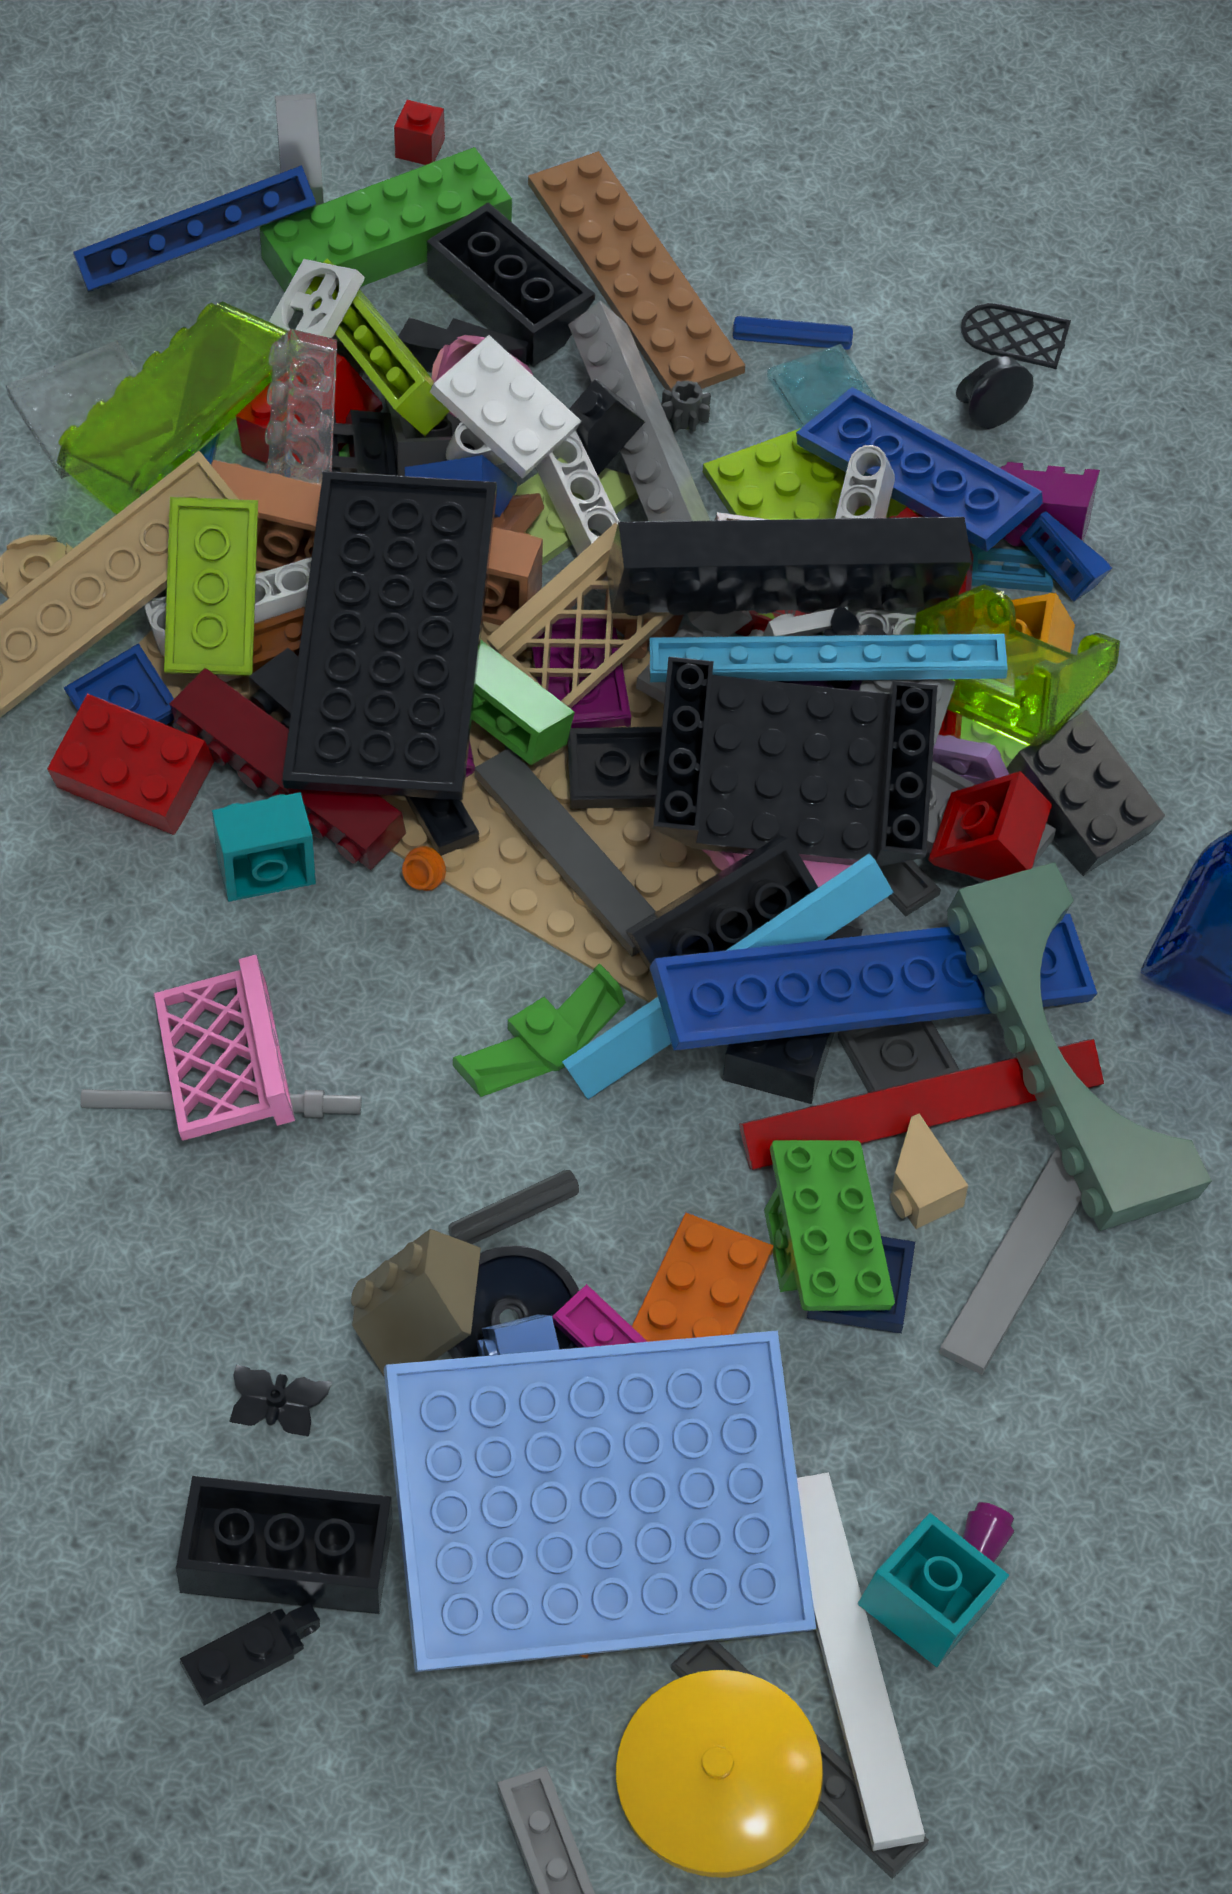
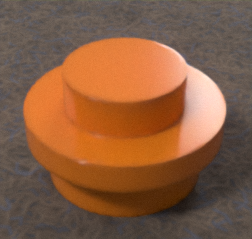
[402,846,446,891]

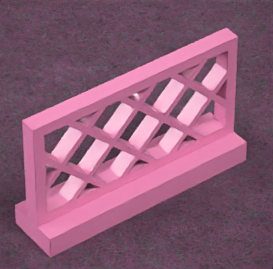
[154,955,295,1141]

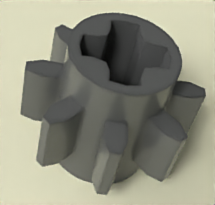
[661,381,711,431]

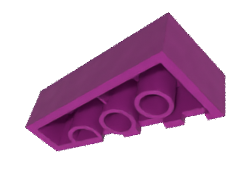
[999,462,1100,553]

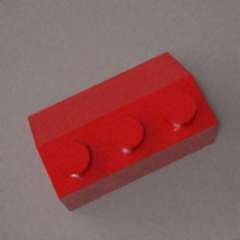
[236,345,383,482]

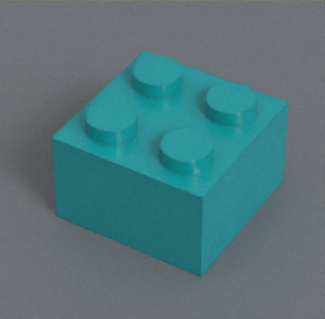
[212,792,316,902]
[857,1513,1009,1667]

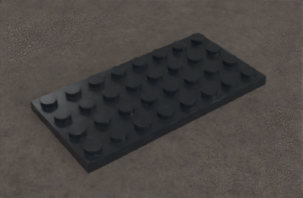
[282,471,497,800]

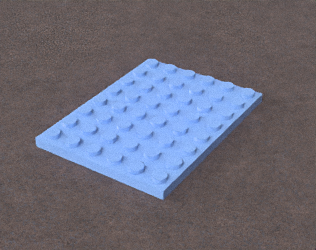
[384,1330,816,1672]

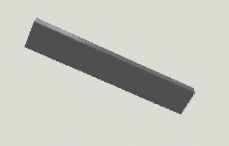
[474,748,656,957]
[671,1641,929,1879]

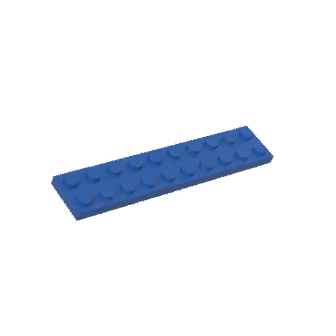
[650,914,1097,1051]

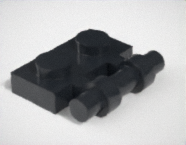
[316,410,397,477]

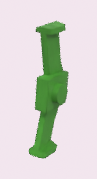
[453,964,626,1097]

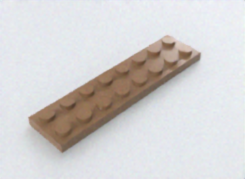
[528,151,745,391]

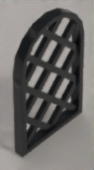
[961,303,1071,369]

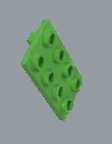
[764,1140,895,1311]

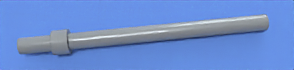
[81,1089,362,1118]

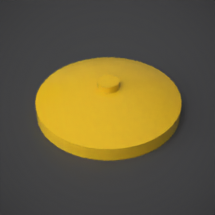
[616,1670,823,1878]

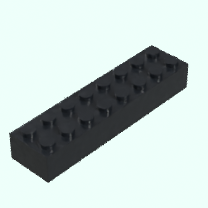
[606,517,972,616]

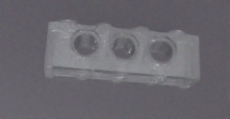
[264,329,337,484]

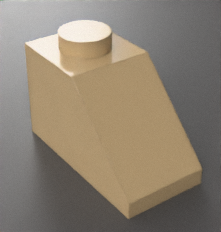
[890,1114,968,1229]

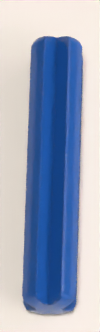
[733,316,853,350]

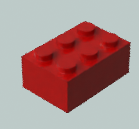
[47,693,214,835]

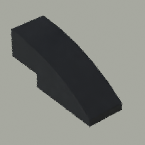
[398,317,529,373]

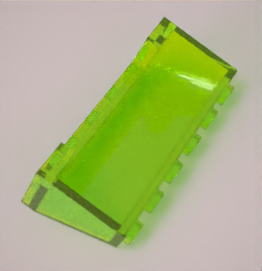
[57,301,306,515]

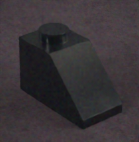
[569,378,645,475]

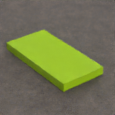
[164,497,258,676]

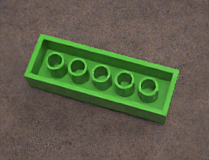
[259,147,512,311]

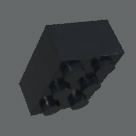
[1007,710,1165,876]

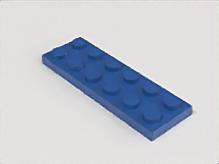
[796,387,1043,552]

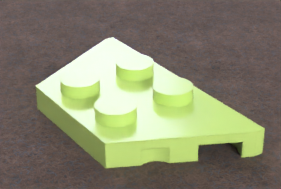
[515,458,639,566]

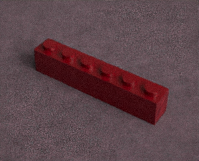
[169,668,406,870]

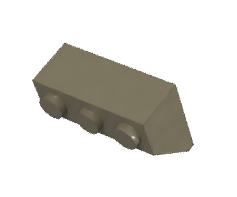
[351,1229,481,1376]

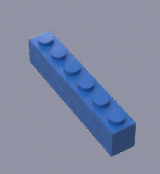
[73,165,317,292]

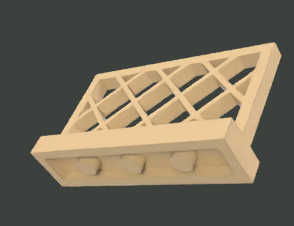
[486,522,674,709]

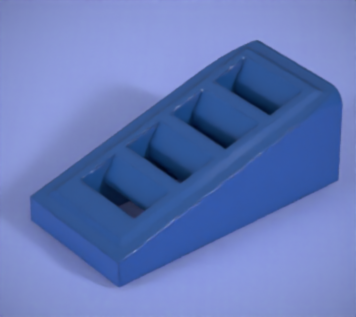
[1020,511,1112,602]

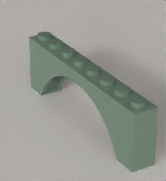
[947,862,1212,1231]

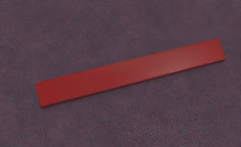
[739,1039,1104,1170]

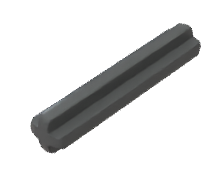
[448,1170,579,1244]

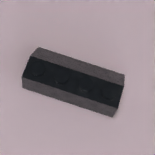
[427,203,595,366]
[626,835,819,972]

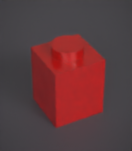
[394,100,445,165]

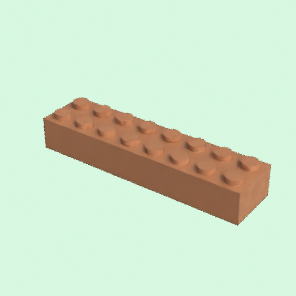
[211,460,543,626]

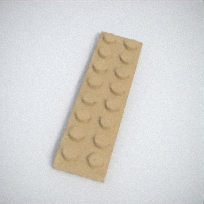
[0,451,239,718]

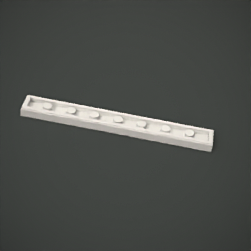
[797,1472,925,1851]

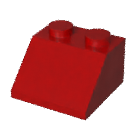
[928,771,1052,881]

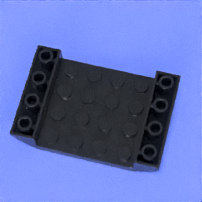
[653,657,938,867]

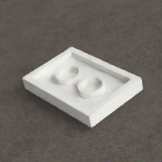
[430,335,581,479]

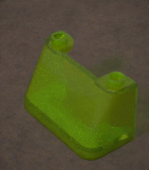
[914,584,1120,746]

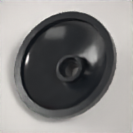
[447,1246,580,1359]

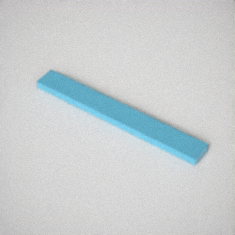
[650,634,1008,682]
[562,854,894,1100]

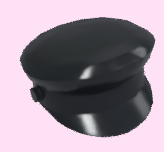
[956,356,1034,429]

